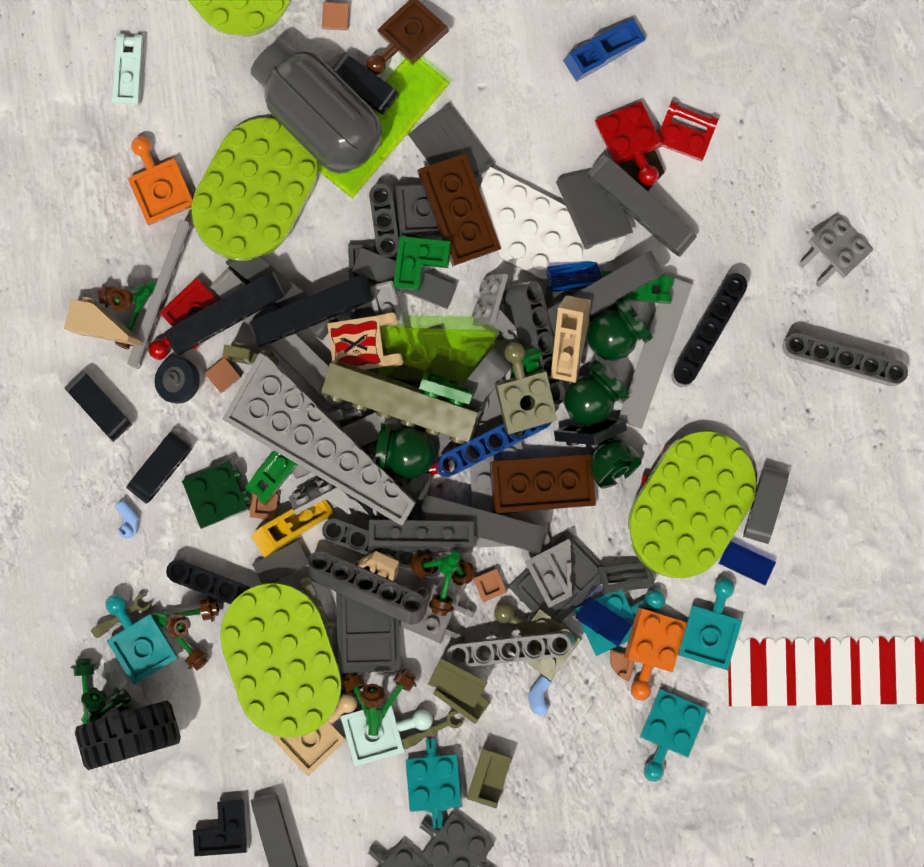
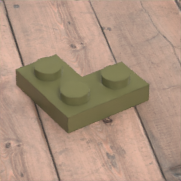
[222,342,279,366]

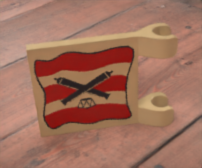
[327,313,403,370]

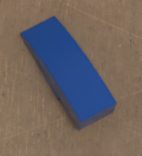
[563,18,646,82]

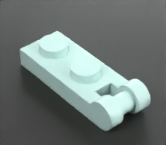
[112,33,144,105]

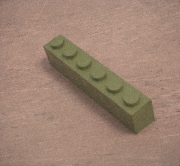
[321,360,482,444]

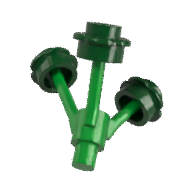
[71,658,132,725]

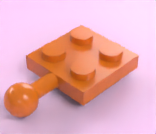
[127,136,193,226]
[623,608,687,700]

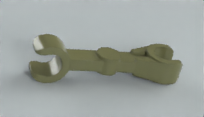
[300,577,337,632]
[91,594,151,638]
[402,711,463,749]

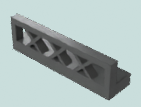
[368,520,474,553]

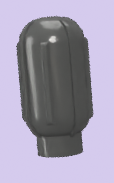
[251,40,382,174]

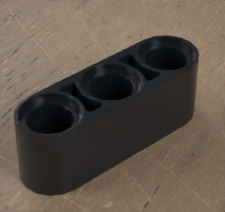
[332,53,400,115]
[64,371,133,442]
[126,430,193,504]

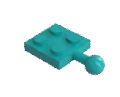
[678,578,742,670]
[574,589,666,656]
[105,594,179,685]
[639,689,708,782]

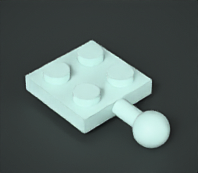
[340,704,433,767]

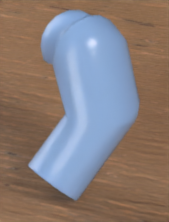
[115,499,139,538]
[528,675,551,716]

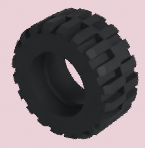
[75,700,181,770]

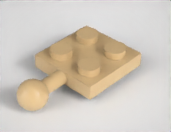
[272,693,358,776]

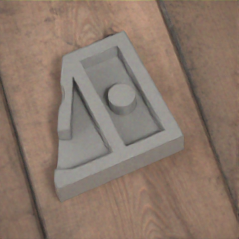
[525,539,572,608]

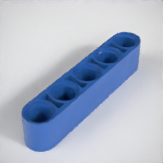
[435,422,552,477]

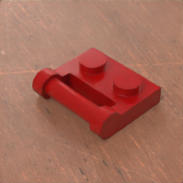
[658,100,719,162]

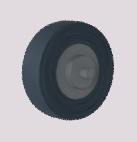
[155,357,200,404]

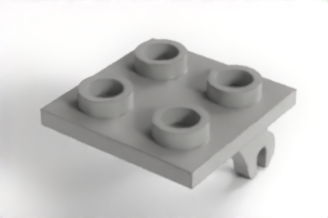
[799,214,873,287]
[472,274,516,340]
[289,477,359,514]
[399,578,475,644]

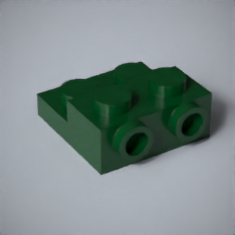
[182,461,251,529]

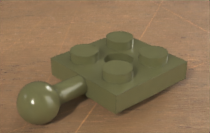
[494,342,557,435]
[494,603,582,681]

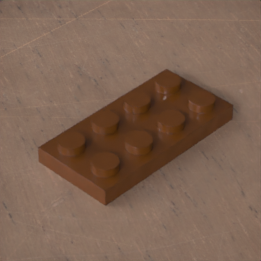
[417,153,501,267]
[489,454,596,514]

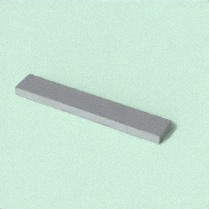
[127,220,192,370]
[617,278,692,429]

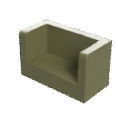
[467,748,512,809]

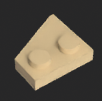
[353,551,399,583]

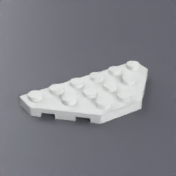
[479,167,626,281]

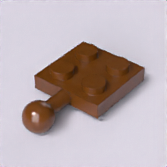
[366,0,449,75]

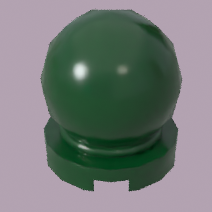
[587,296,654,361]
[564,360,630,425]
[375,423,435,479]

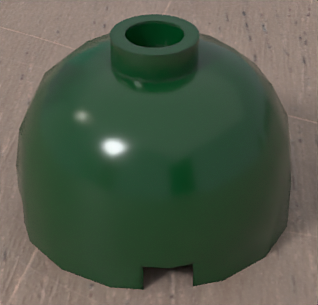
[589,440,642,489]

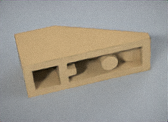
[551,295,591,383]
[64,297,142,346]

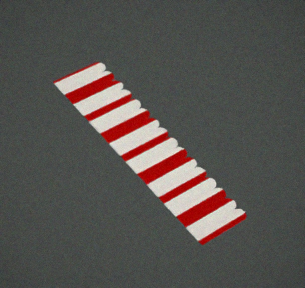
[728,636,924,706]

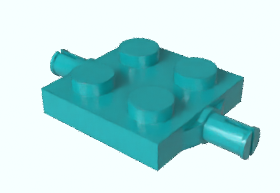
[406,738,463,828]

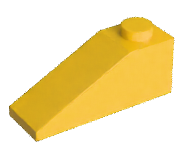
[251,499,335,558]

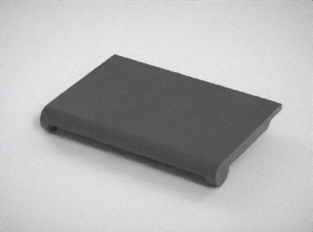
[408,103,495,179]
[556,169,633,250]

